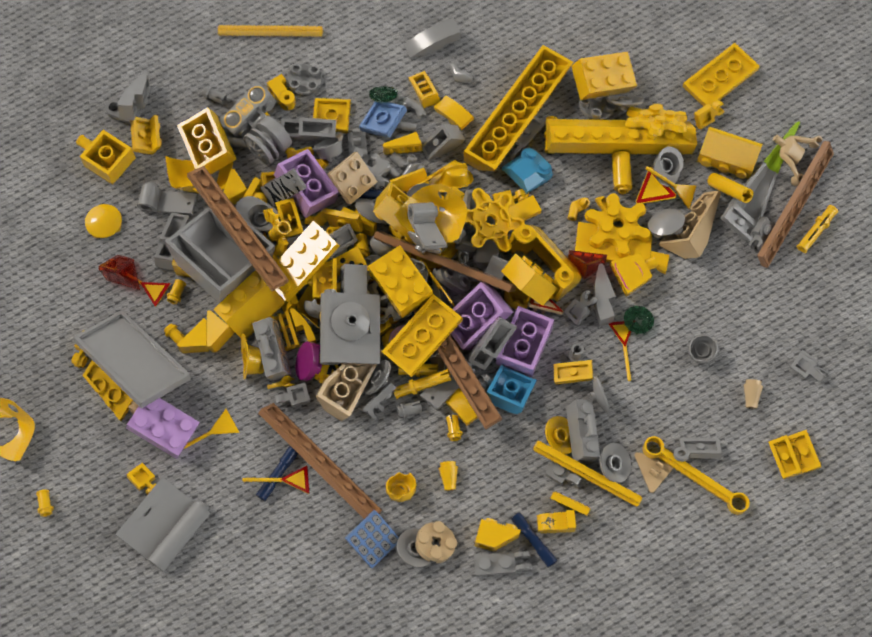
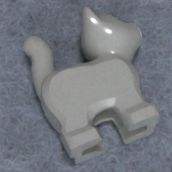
[366,153,401,190]

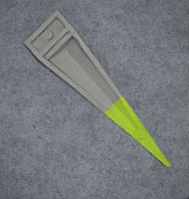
[720,121,800,242]

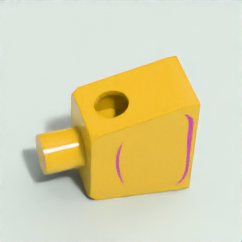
[609,253,658,297]

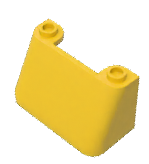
[509,224,582,302]

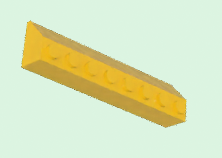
[464,45,573,171]
[546,119,697,155]

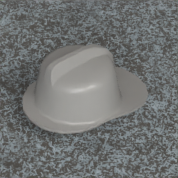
[313,132,343,163]
[653,147,683,187]
[235,196,279,232]

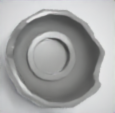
[370,234,396,257]
[304,299,321,319]
[688,335,719,364]

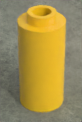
[612,151,632,194]

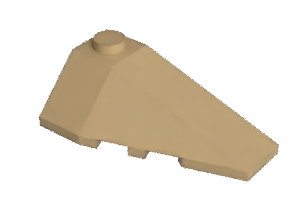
[659,190,721,259]
[316,350,383,421]

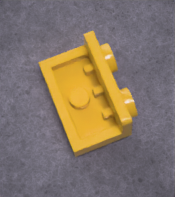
[130,115,162,155]
[312,258,340,300]

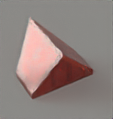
[568,250,607,280]
[98,255,140,290]

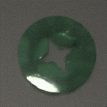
[369,86,398,102]
[623,306,654,335]

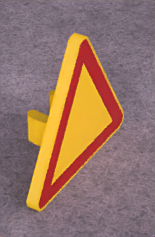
[636,168,676,204]

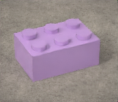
[274,149,339,218]
[451,282,513,350]
[496,306,554,378]
[126,398,200,459]

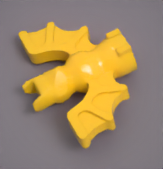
[263,208,292,258]

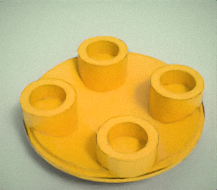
[85,204,122,238]

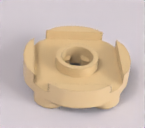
[415,521,457,563]

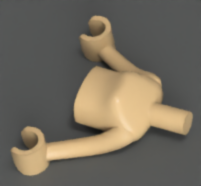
[773,135,822,186]

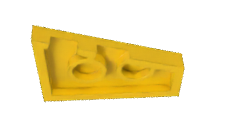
[82,360,133,421]

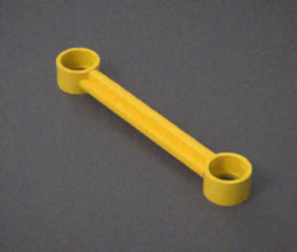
[643,436,750,515]

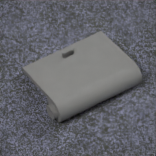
[320,289,380,365]
[115,477,210,572]

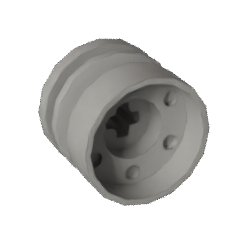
[243,116,292,165]

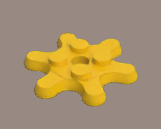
[625,104,687,136]
[465,188,525,252]
[584,193,651,258]

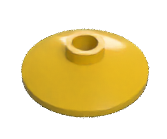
[545,416,572,454]

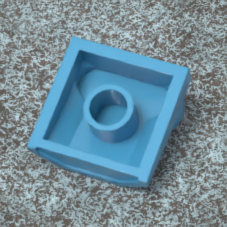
[501,148,553,194]
[486,364,537,414]

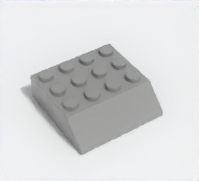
[165,207,275,303]

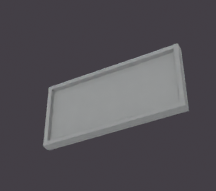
[73,310,191,409]

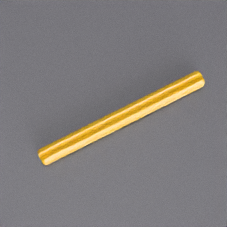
[218,25,323,37]
[533,440,642,507]

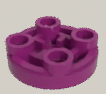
[295,341,322,381]

